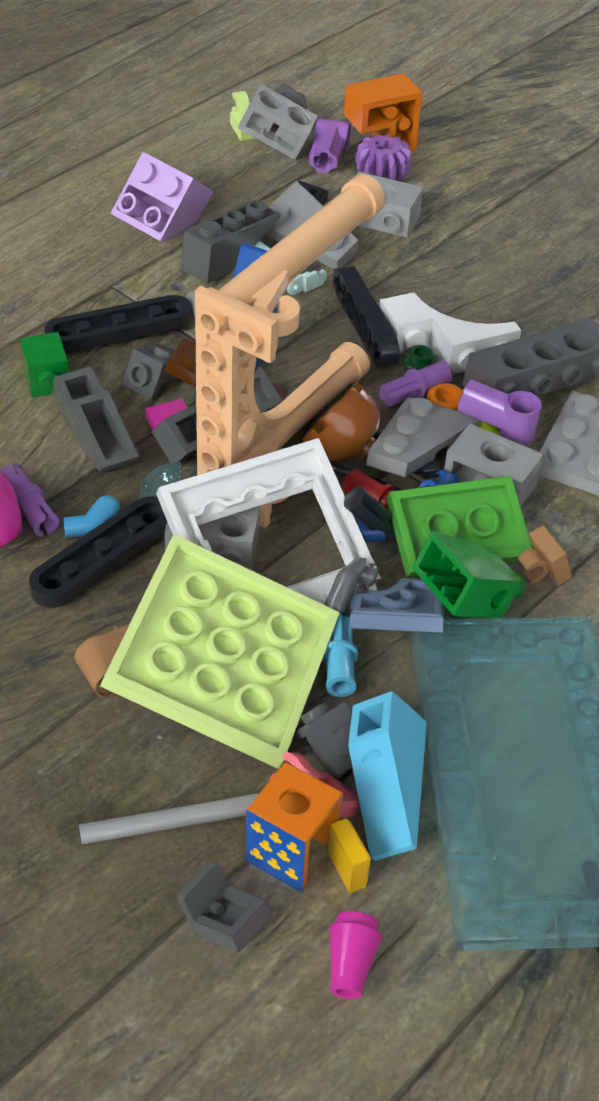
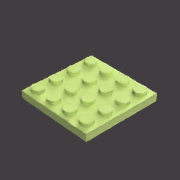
[100,534,340,769]

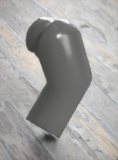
[324,557,379,614]

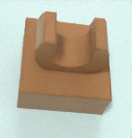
[518,525,572,587]

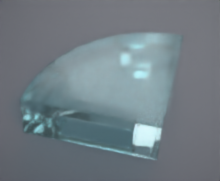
[139,462,182,499]

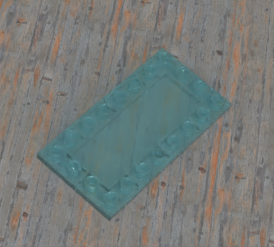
[409,617,599,951]

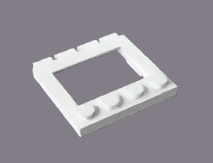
[156,438,381,609]

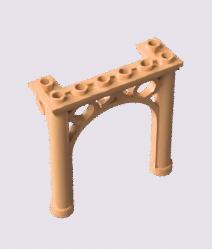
[195,174,385,528]

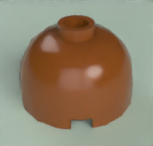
[301,382,381,462]

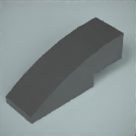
[52,366,139,472]
[152,368,282,466]

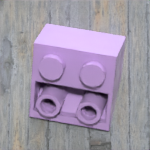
[110,152,213,243]

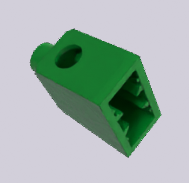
[412,531,525,618]

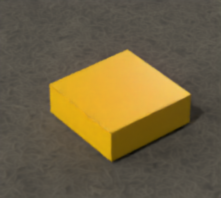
[327,818,371,894]

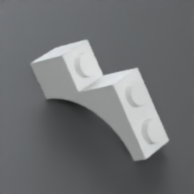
[379,292,521,375]

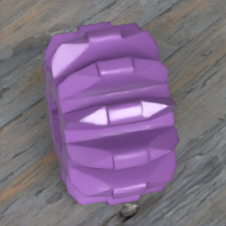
[355,134,412,182]

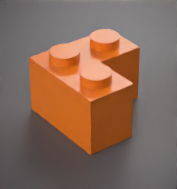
[344,73,422,151]

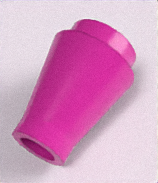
[329,911,382,999]

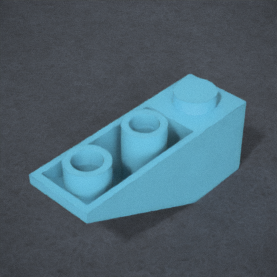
[348,691,427,861]

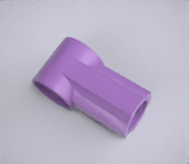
[309,118,351,174]
[458,379,542,445]

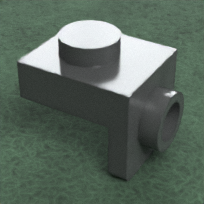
[123,344,177,399]
[293,702,352,777]
[177,862,273,953]

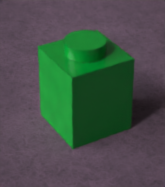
[20,332,69,398]

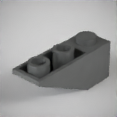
[181,200,281,284]

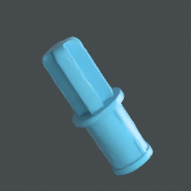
[322,612,358,697]

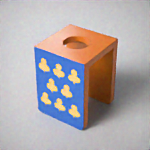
[245,762,343,891]

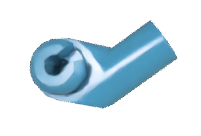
[64,495,121,538]

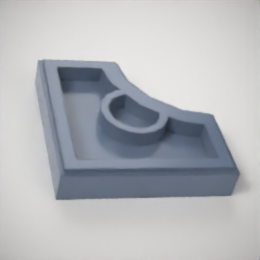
[350,578,444,633]

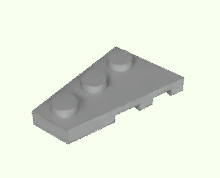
[265,181,359,269]
[366,397,482,477]

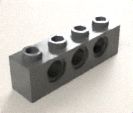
[462,318,599,396]

